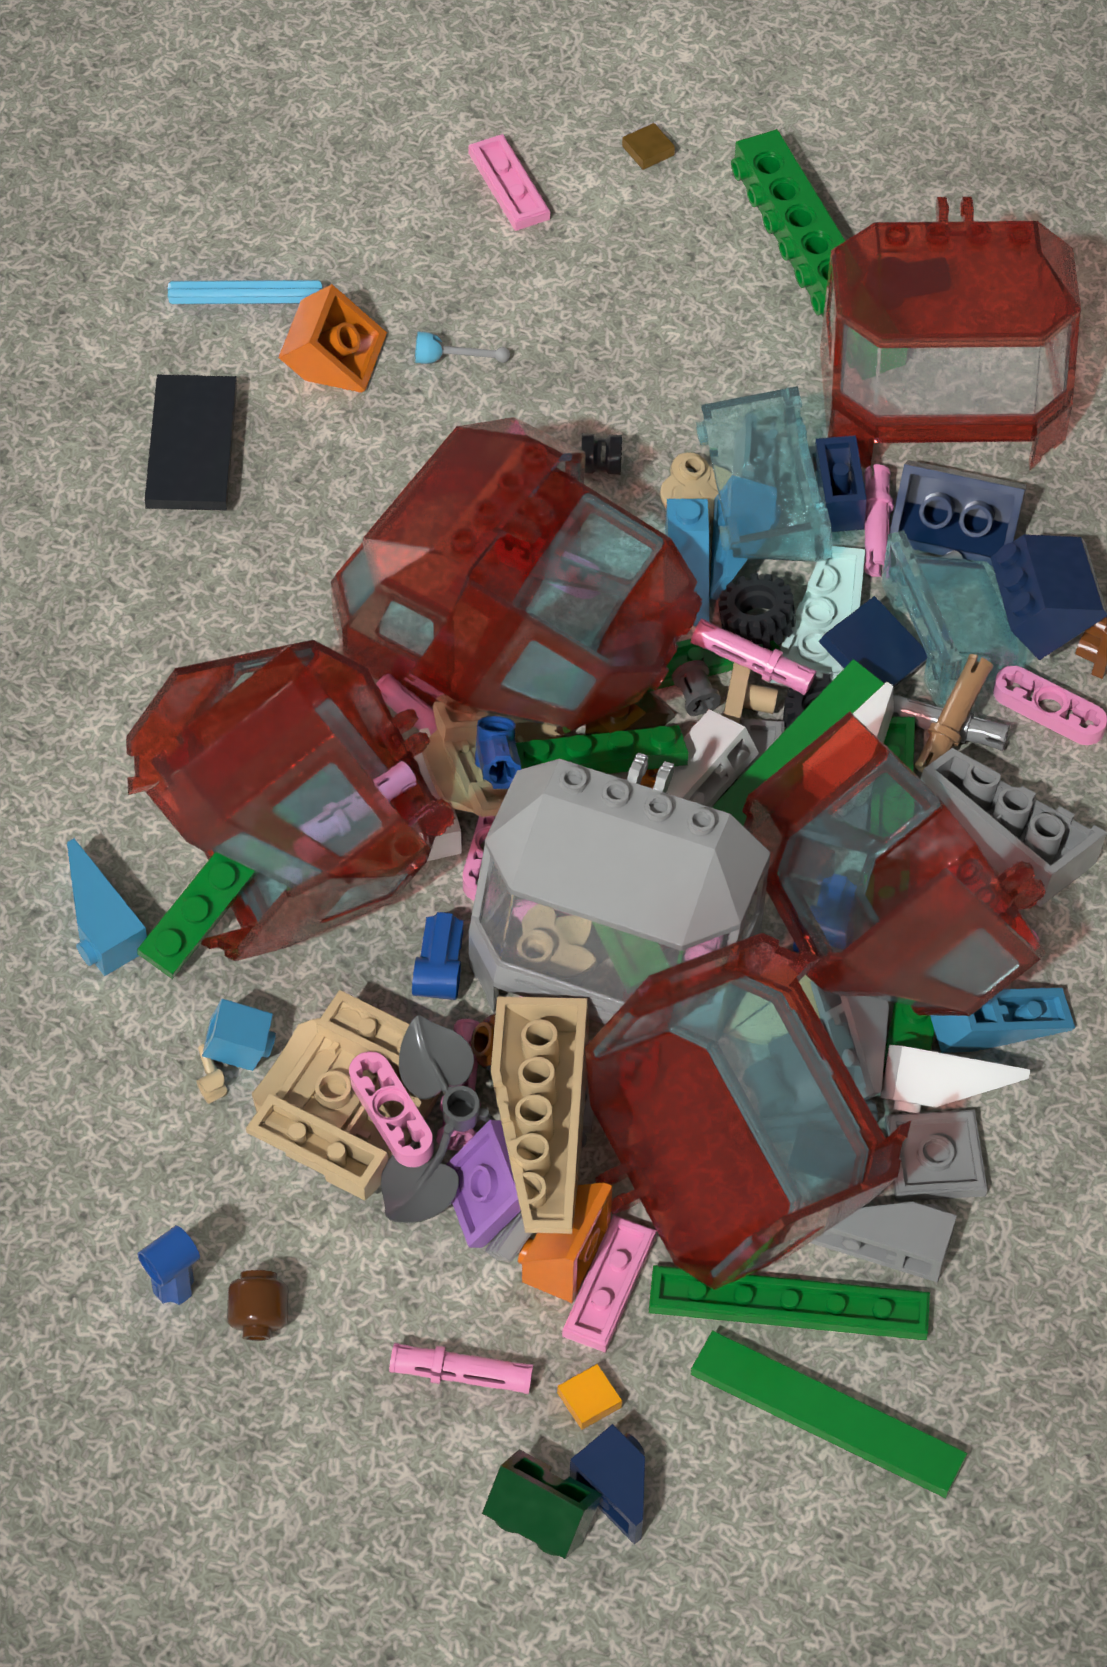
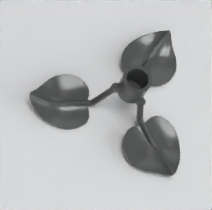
[381,1015,587,1223]

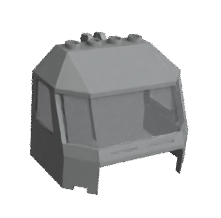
[469,753,770,1069]

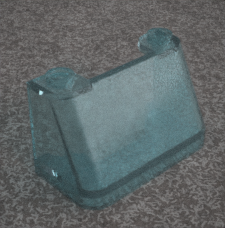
[695,386,832,562]

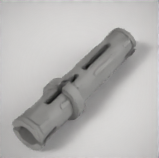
[892,694,1010,751]

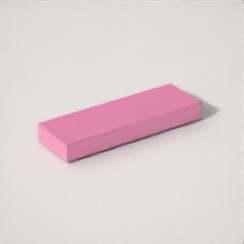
[468,134,550,231]
[562,1215,656,1353]

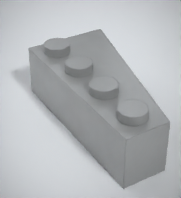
[914,748,1107,907]

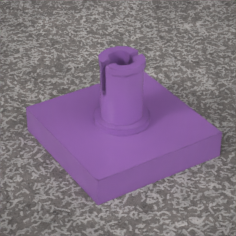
[446,1120,520,1248]

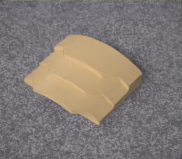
[422,693,567,817]
[246,990,441,1201]

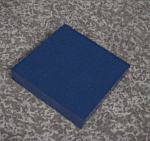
[818,596,931,688]

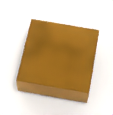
[622,123,675,170]

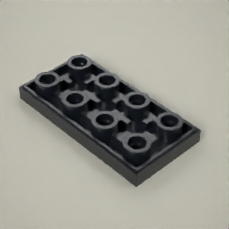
[144,374,237,511]

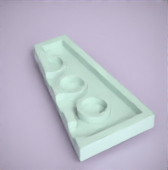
[769,545,865,684]

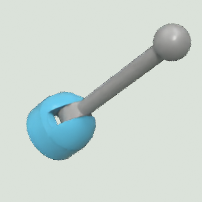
[415,331,510,364]

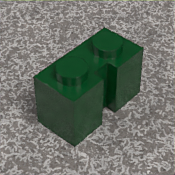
[482,1449,602,1559]

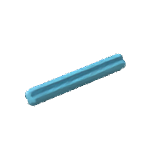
[168,280,323,304]

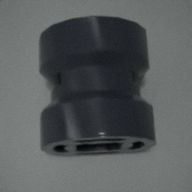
[581,433,622,475]

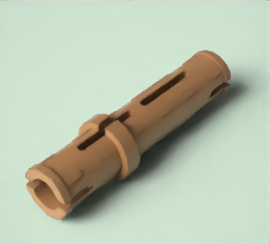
[914,654,993,773]

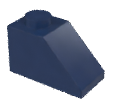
[815,435,867,533]
[570,1424,645,1545]

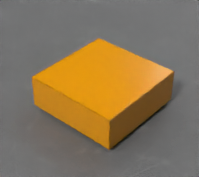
[557,1364,622,1430]

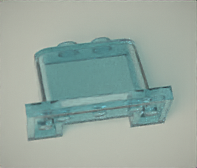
[881,531,1027,708]

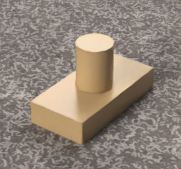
[723,662,778,723]

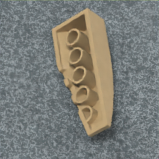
[491,997,590,1234]

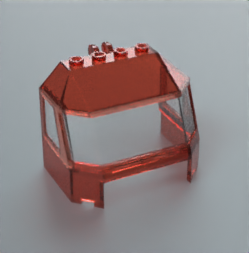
[820,197,1081,470]

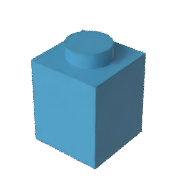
[202,999,276,1071]

